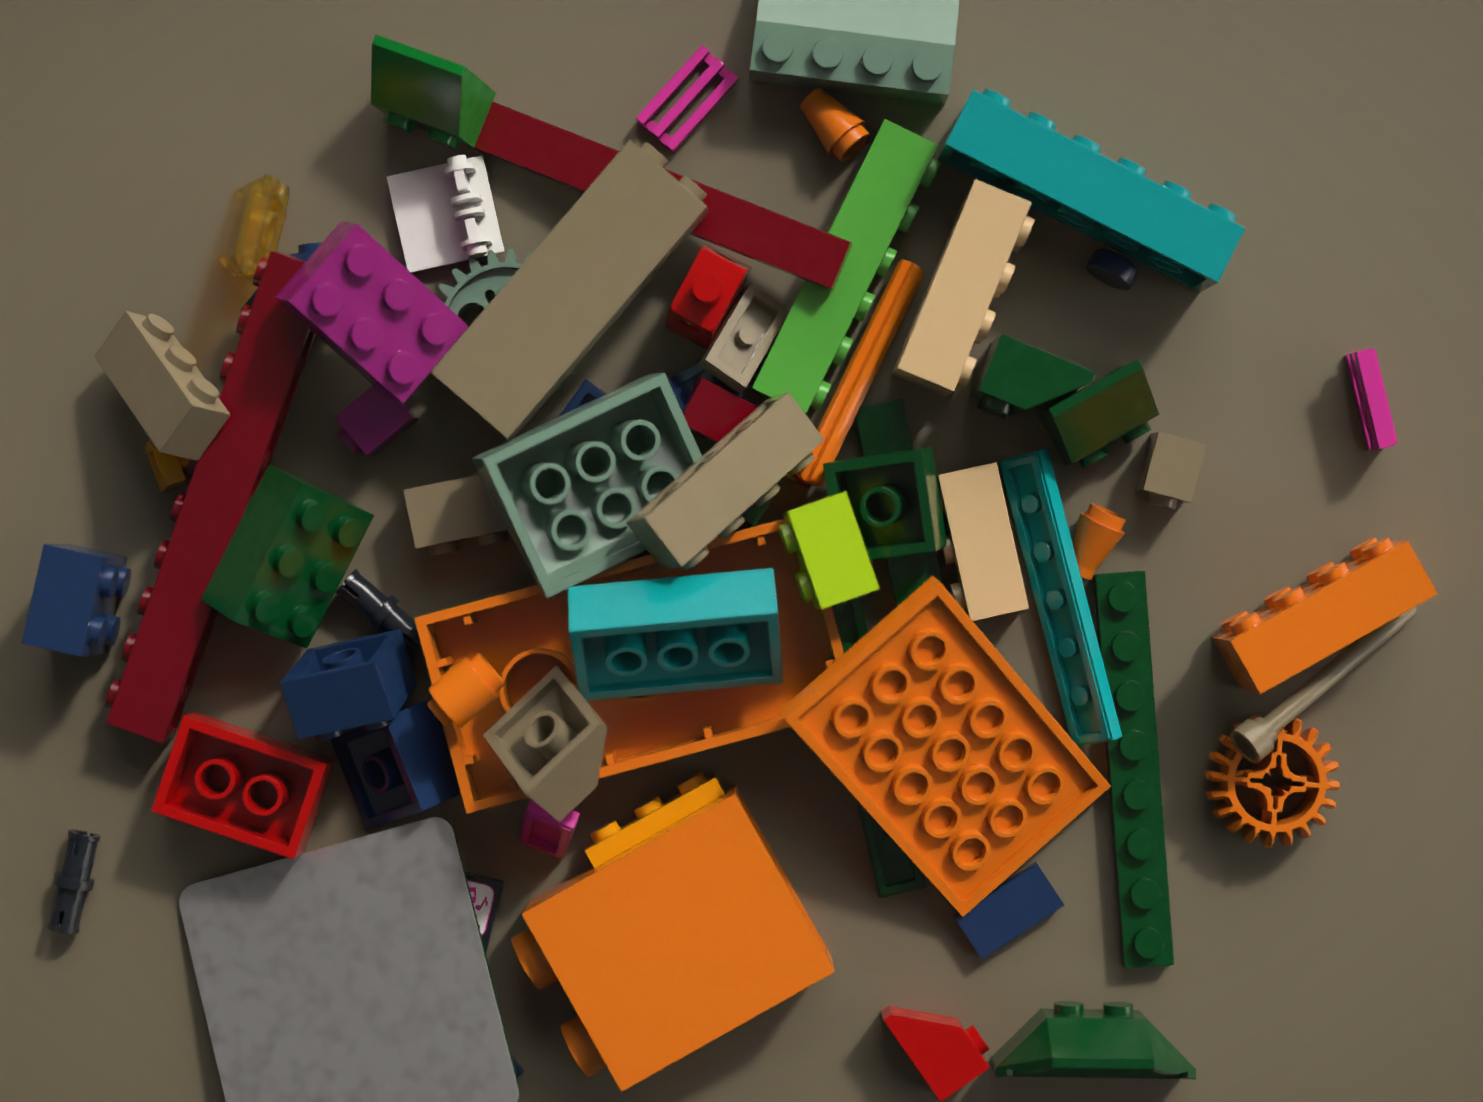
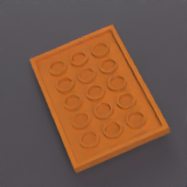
[778,576,1111,917]

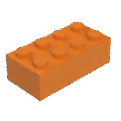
[1212,537,1438,694]

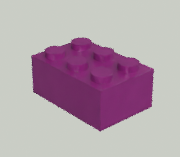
[275,221,469,403]

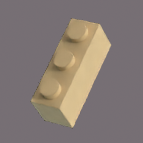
[937,462,1029,621]

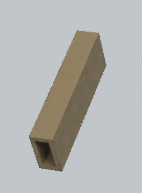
[431,140,709,439]

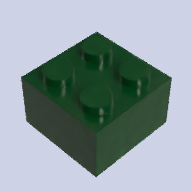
[823,447,947,560]

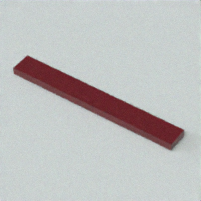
[471,102,852,291]

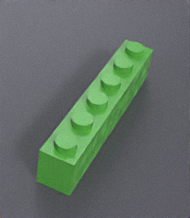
[752,119,941,414]

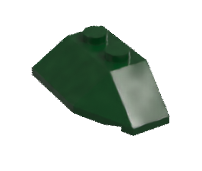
[991,1001,1196,1080]

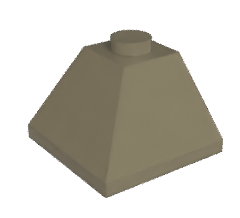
[483,665,608,822]

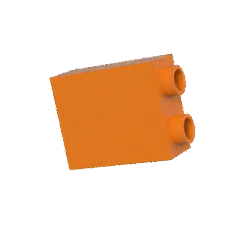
[511,785,835,1092]

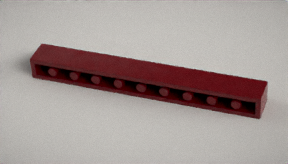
[105,250,316,744]

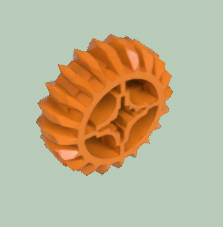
[1204,714,1340,848]

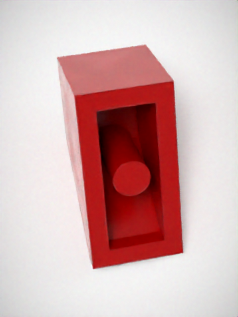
[881,1006,990,1102]

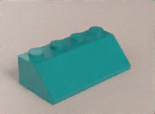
[568,568,783,701]

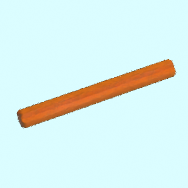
[796,260,924,487]

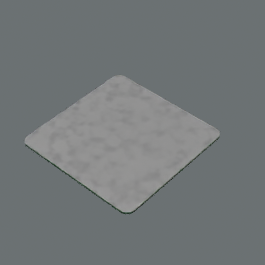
[179,817,520,1102]

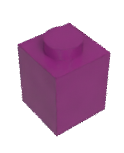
[334,385,419,457]

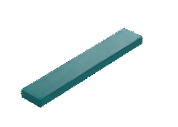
[999,448,1122,746]

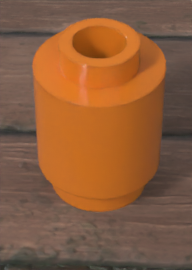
[427,653,505,728]

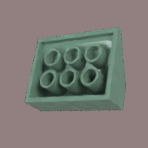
[749,0,959,106]
[471,373,702,598]

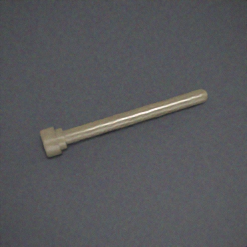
[1230,607,1417,763]

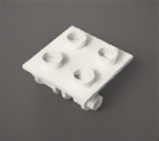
[386,155,505,273]

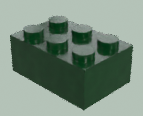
[201,464,374,649]

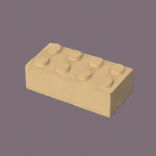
[891,179,1035,397]

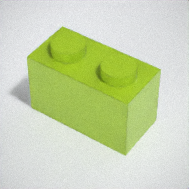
[778,491,879,609]

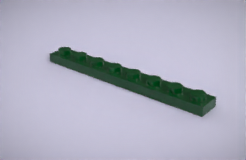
[1093,571,1174,969]

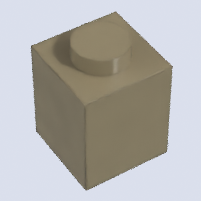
[1135,432,1207,510]

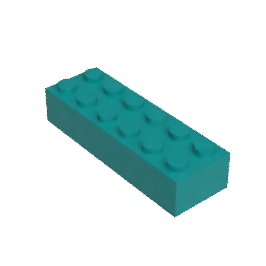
[937,89,1246,293]

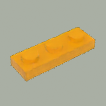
[585,771,725,868]

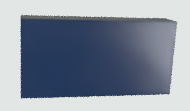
[954,862,1064,959]

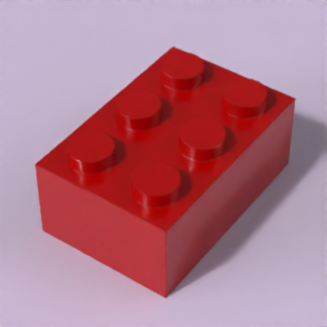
[151,712,336,859]

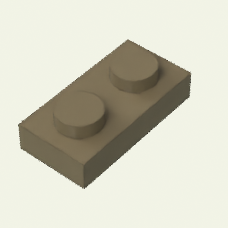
[698,282,790,393]

